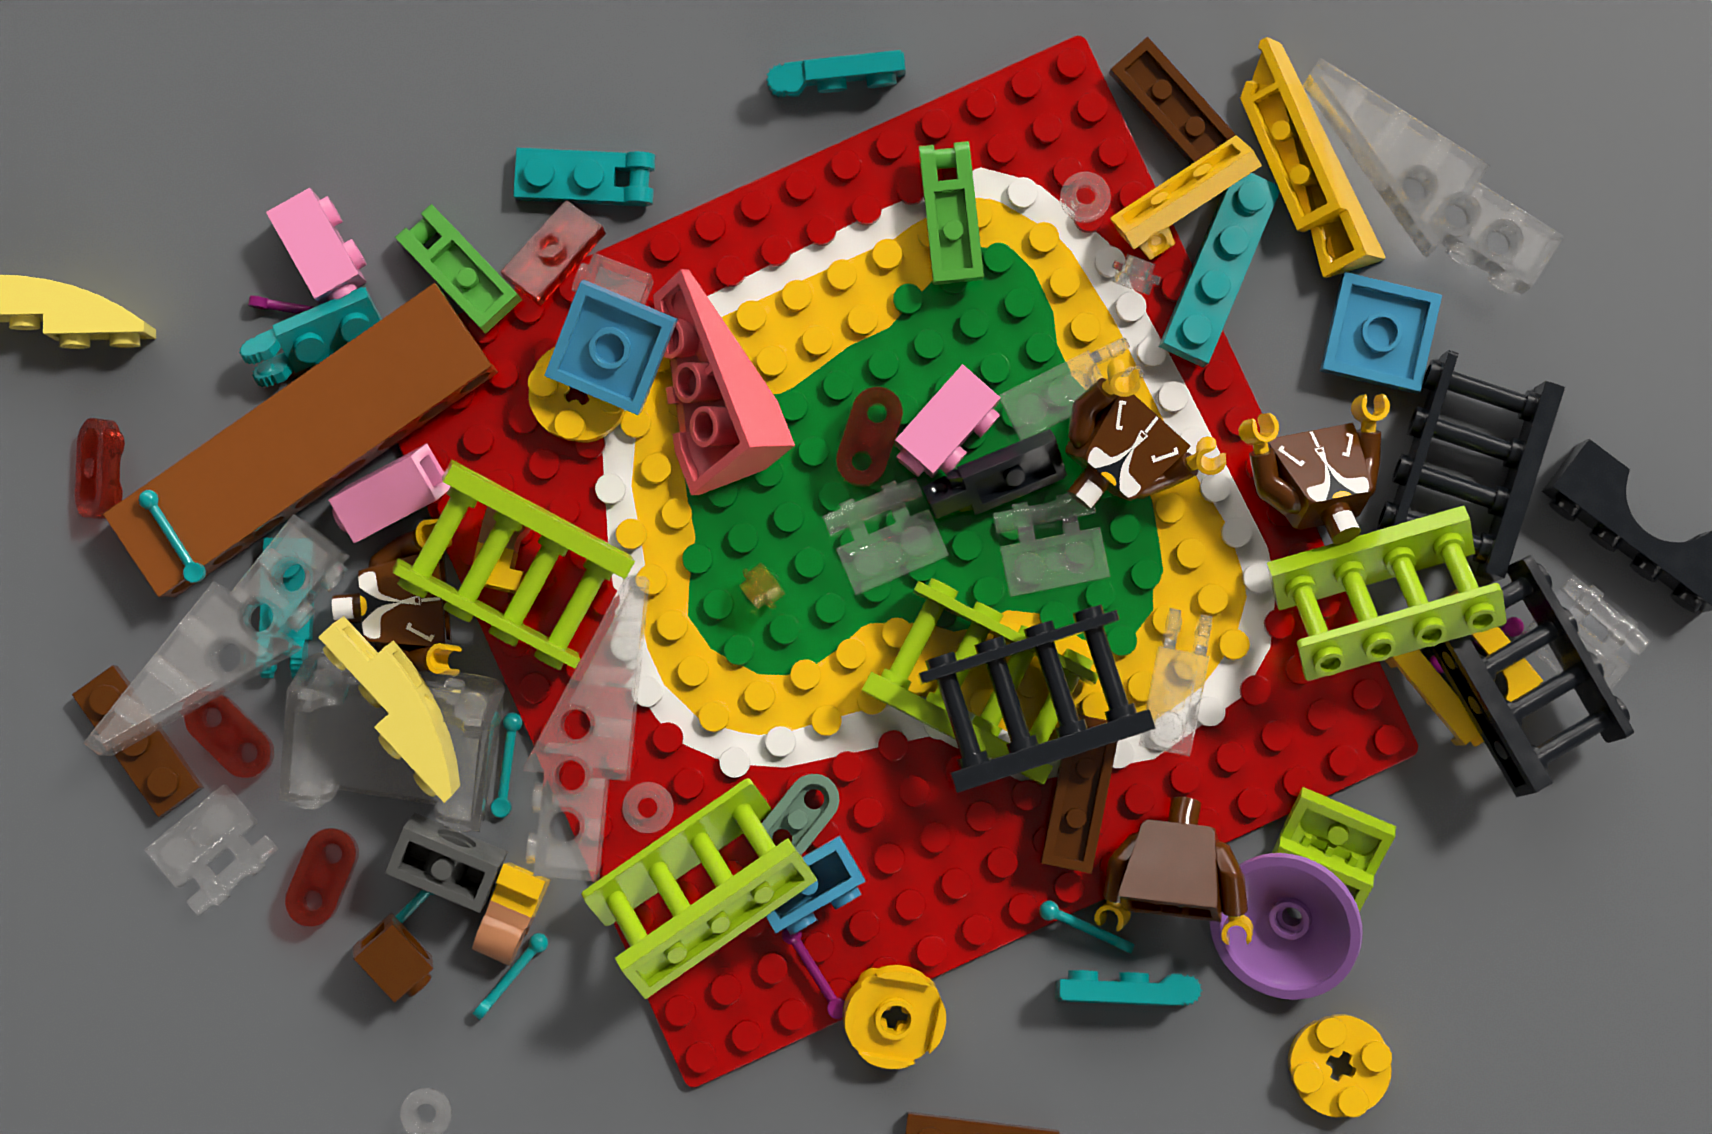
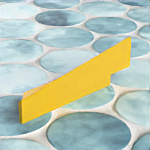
[1240,37,1386,278]

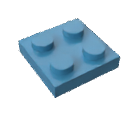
[1320,272,1442,394]
[544,280,678,415]

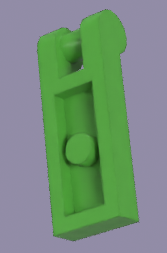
[919,141,984,285]
[395,204,522,334]

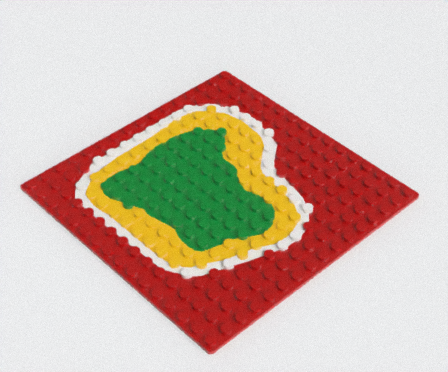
[398,35,1419,1087]

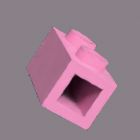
[266,188,367,304]
[895,364,1001,478]
[328,443,450,543]

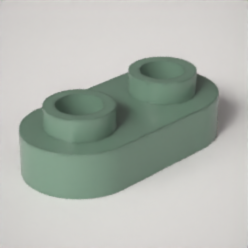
[762,774,839,855]

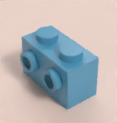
[766,835,866,935]

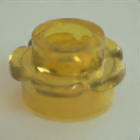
[740,562,785,609]

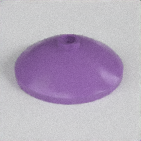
[1210,853,1363,1000]

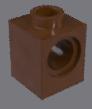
[353,912,434,1003]

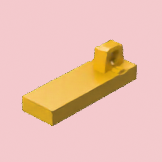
[1110,135,1262,260]

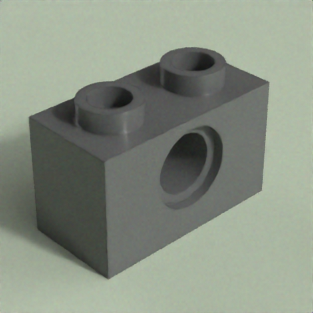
[385,813,508,913]

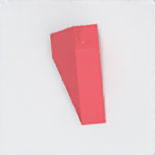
[653,269,795,495]

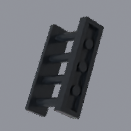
[1377,350,1565,582]
[1430,555,1634,798]
[918,604,1156,793]

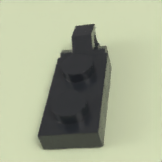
[923,429,1067,519]

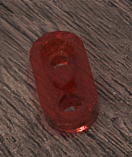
[836,387,903,487]
[75,418,125,519]
[184,692,274,778]
[285,828,359,927]

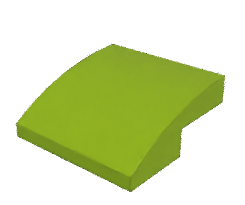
[1272,787,1396,912]

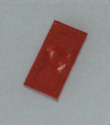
[501,200,606,306]

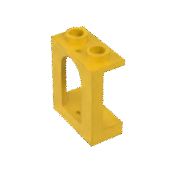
[1385,589,1543,747]

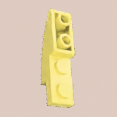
[0,275,156,349]
[318,616,461,803]

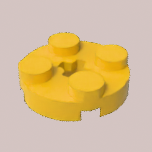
[528,347,625,442]
[843,965,946,1069]
[1288,1014,1392,1118]

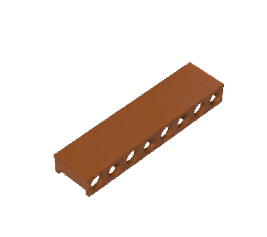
[103,283,498,598]

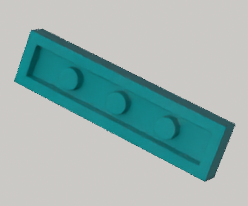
[1158,173,1280,368]

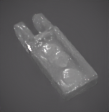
[999,337,1145,441]
[1138,608,1213,756]

